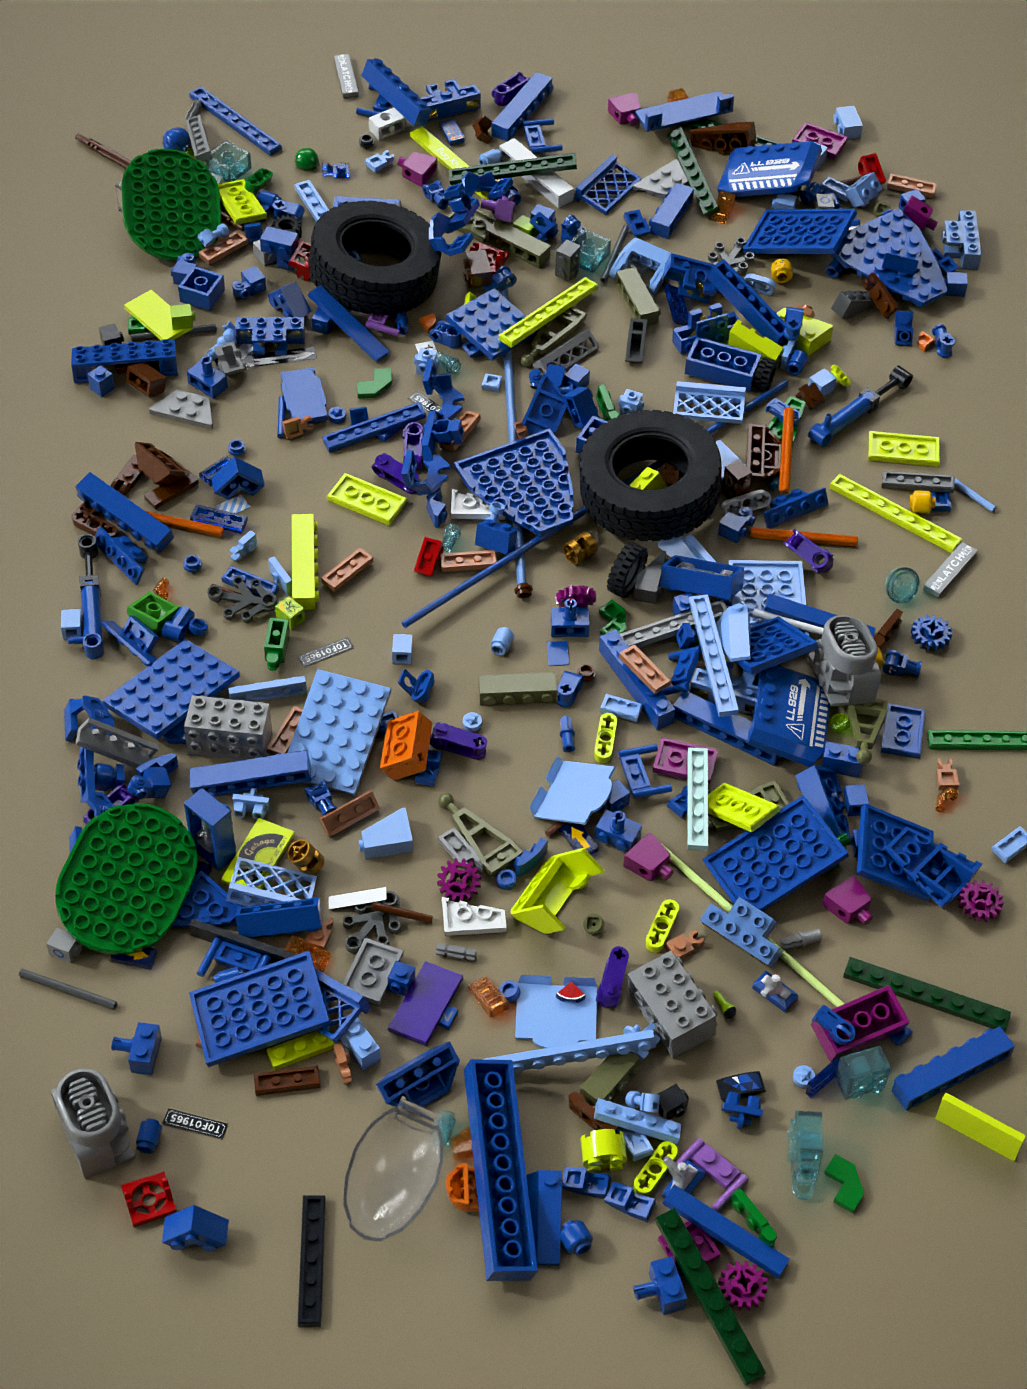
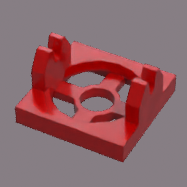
[288,241,311,281]
[470,241,509,275]
[121,1171,177,1227]

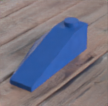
[795,765,851,839]
[526,1170,562,1266]

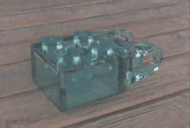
[787,1111,823,1200]

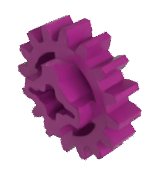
[556,585,596,608]
[437,858,481,902]
[958,880,1004,922]
[718,1260,768,1311]

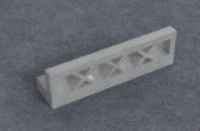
[532,329,599,374]
[75,718,159,768]

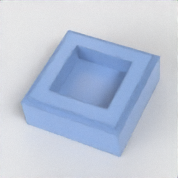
[482,373,502,392]

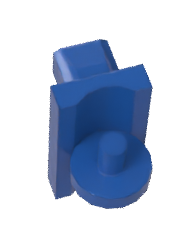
[721,1092,763,1130]

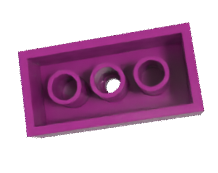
[811,985,910,1062]

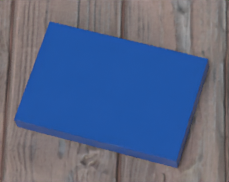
[881,703,925,759]

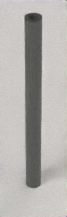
[600,225,629,283]
[131,324,217,341]
[19,969,117,1010]

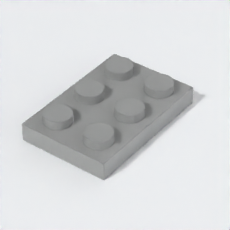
[343,938,404,1006]

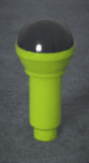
[713,991,737,1018]

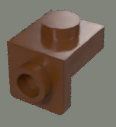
[472,115,493,144]
[795,383,825,410]

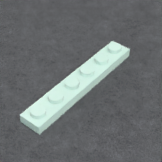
[687,747,708,850]

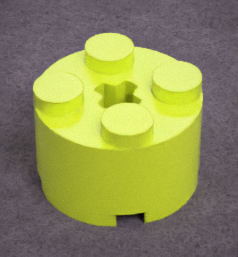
[580,1129,627,1173]

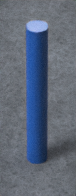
[277,396,285,439]

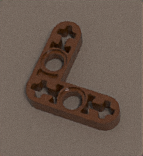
[72,501,118,537]

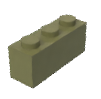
[580,1052,640,1106]

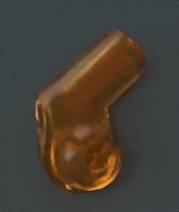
[153,578,169,600]
[935,787,958,812]

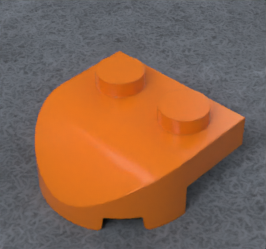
[446,1163,479,1212]

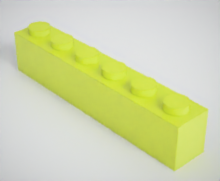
[292,514,319,610]

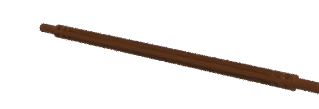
[75,133,245,231]

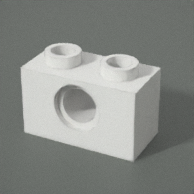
[369,108,405,140]

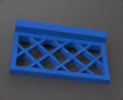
[573,154,642,215]
[315,969,371,1043]

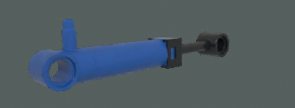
[808,365,913,447]
[68,534,104,659]

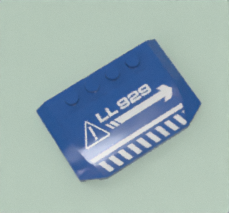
[717,141,822,197]
[747,665,830,767]

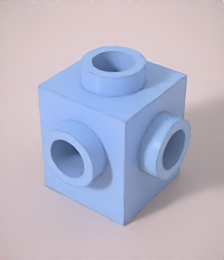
[414,348,440,376]
[618,389,645,415]

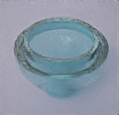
[884,567,920,603]

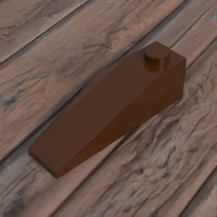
[689,122,756,155]

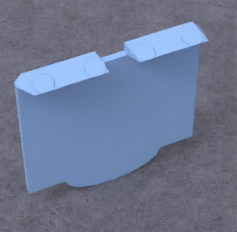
[529,756,615,825]
[515,975,597,1048]

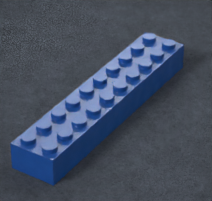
[464,1059,538,1281]

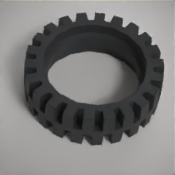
[607,542,648,598]

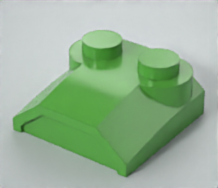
[127,591,180,633]

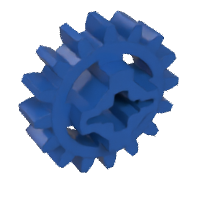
[910,614,952,651]

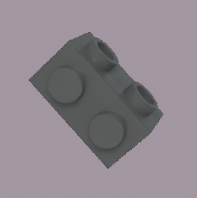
[555,240,581,282]

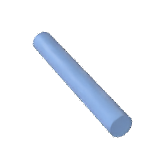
[954,478,996,512]

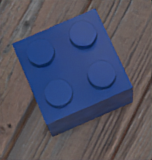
[178,266,225,311]

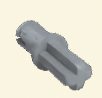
[780,929,822,950]

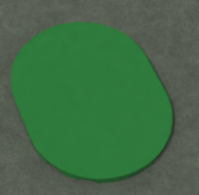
[121,149,221,262]
[55,803,198,955]

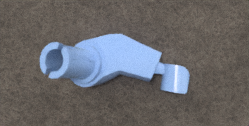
[206,320,236,361]

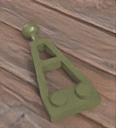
[521,307,586,368]
[847,699,888,764]
[708,780,789,832]
[438,793,523,877]

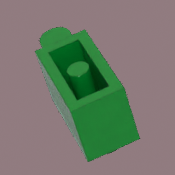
[264,618,290,671]

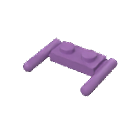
[668,1138,749,1212]

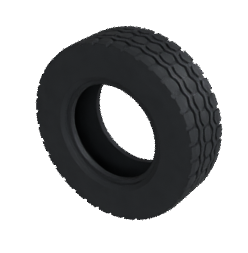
[309,200,442,315]
[579,410,722,542]

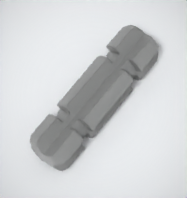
[185,99,202,120]
[436,943,477,961]

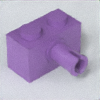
[481,196,516,222]

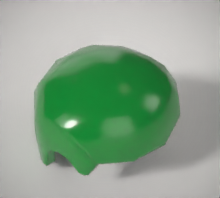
[295,148,319,170]

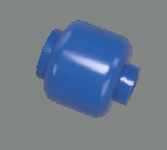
[559,1220,593,1256]

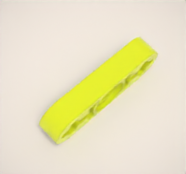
[594,713,617,763]
[645,899,679,953]
[633,1141,678,1197]

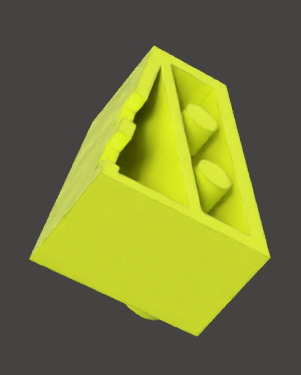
[776,307,833,356]

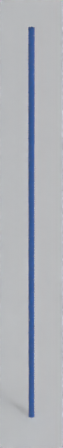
[402,380,789,628]

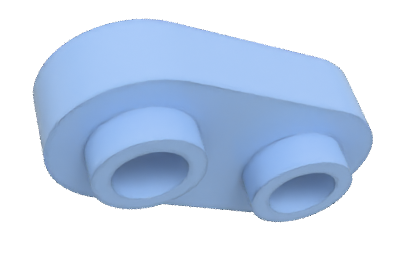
[744,274,776,295]

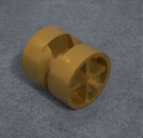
[562,532,597,565]
[287,839,324,875]

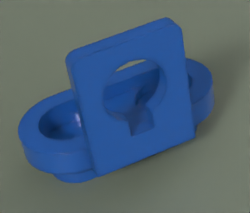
[529,212,559,243]
[398,669,435,703]

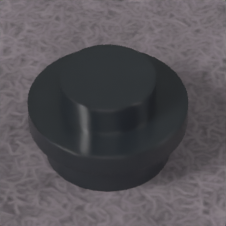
[359,134,375,148]

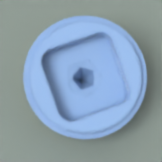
[462,712,482,732]
[793,1065,815,1088]

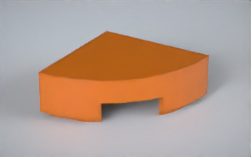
[419,312,436,333]
[918,331,936,352]

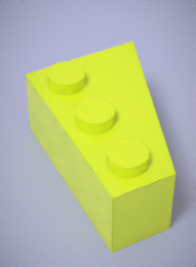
[728,319,783,368]

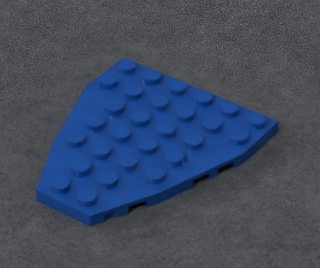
[831,208,948,307]
[454,428,573,536]

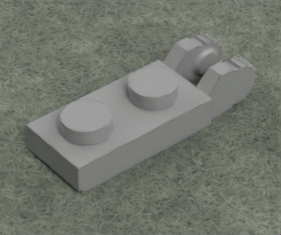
[438,828,485,872]

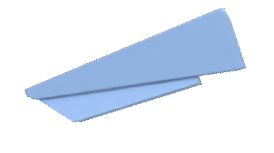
[657,534,716,570]

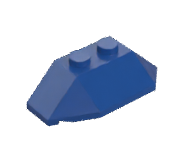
[376,1041,460,1112]

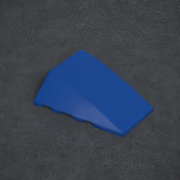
[885,827,983,910]

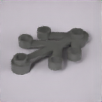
[708,237,755,273]
[207,576,279,623]
[343,891,401,954]

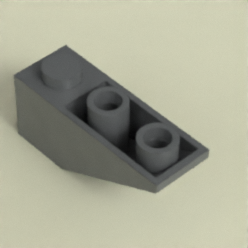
[831,290,876,318]
[634,551,669,604]

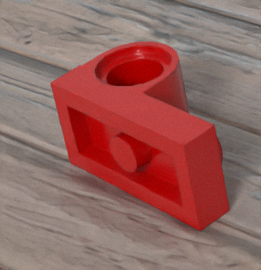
[858,153,886,185]
[414,537,444,577]

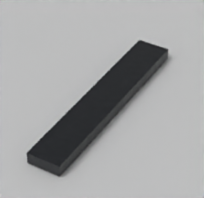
[189,919,297,963]
[298,1195,326,1327]

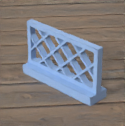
[673,381,746,424]
[226,857,317,906]

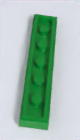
[927,730,1027,750]

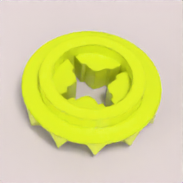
[830,365,851,388]

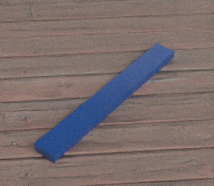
[189,86,282,156]

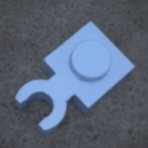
[365,150,394,173]
[229,530,257,562]

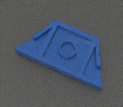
[522,373,567,435]

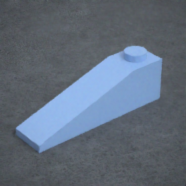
[715,604,751,662]

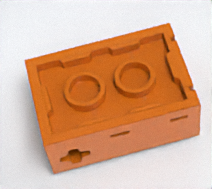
[380,710,432,781]

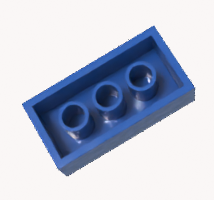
[685,337,762,392]

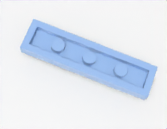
[228,676,307,702]
[594,1098,681,1145]

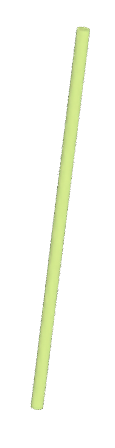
[662,844,845,1007]

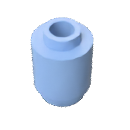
[478,149,502,165]
[491,627,514,656]

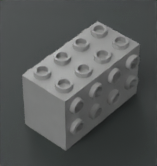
[184,695,272,760]
[628,951,718,1059]

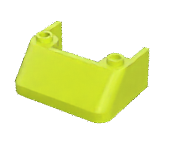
[510,848,605,934]

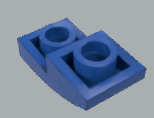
[514,838,548,877]

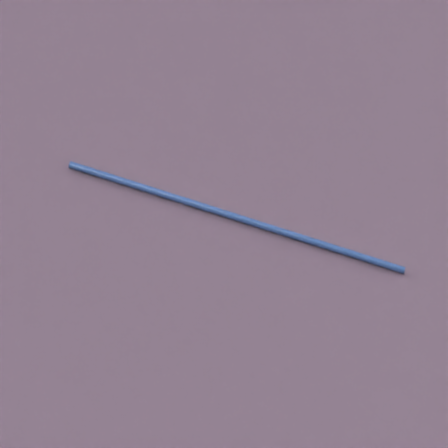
[500,271,526,585]

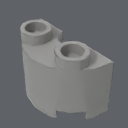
[214,342,247,376]

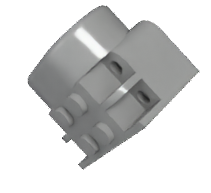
[807,615,881,707]
[50,1068,135,1179]

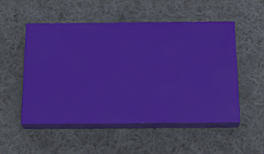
[388,961,463,1046]

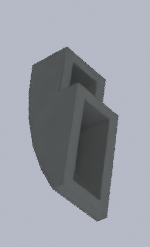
[625,318,647,363]

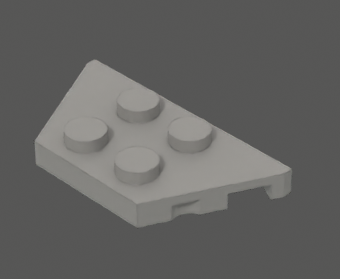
[633,159,688,199]
[149,390,213,430]

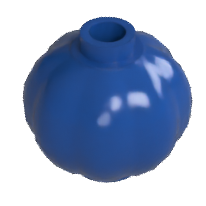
[163,127,191,153]

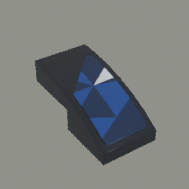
[716,1071,766,1103]

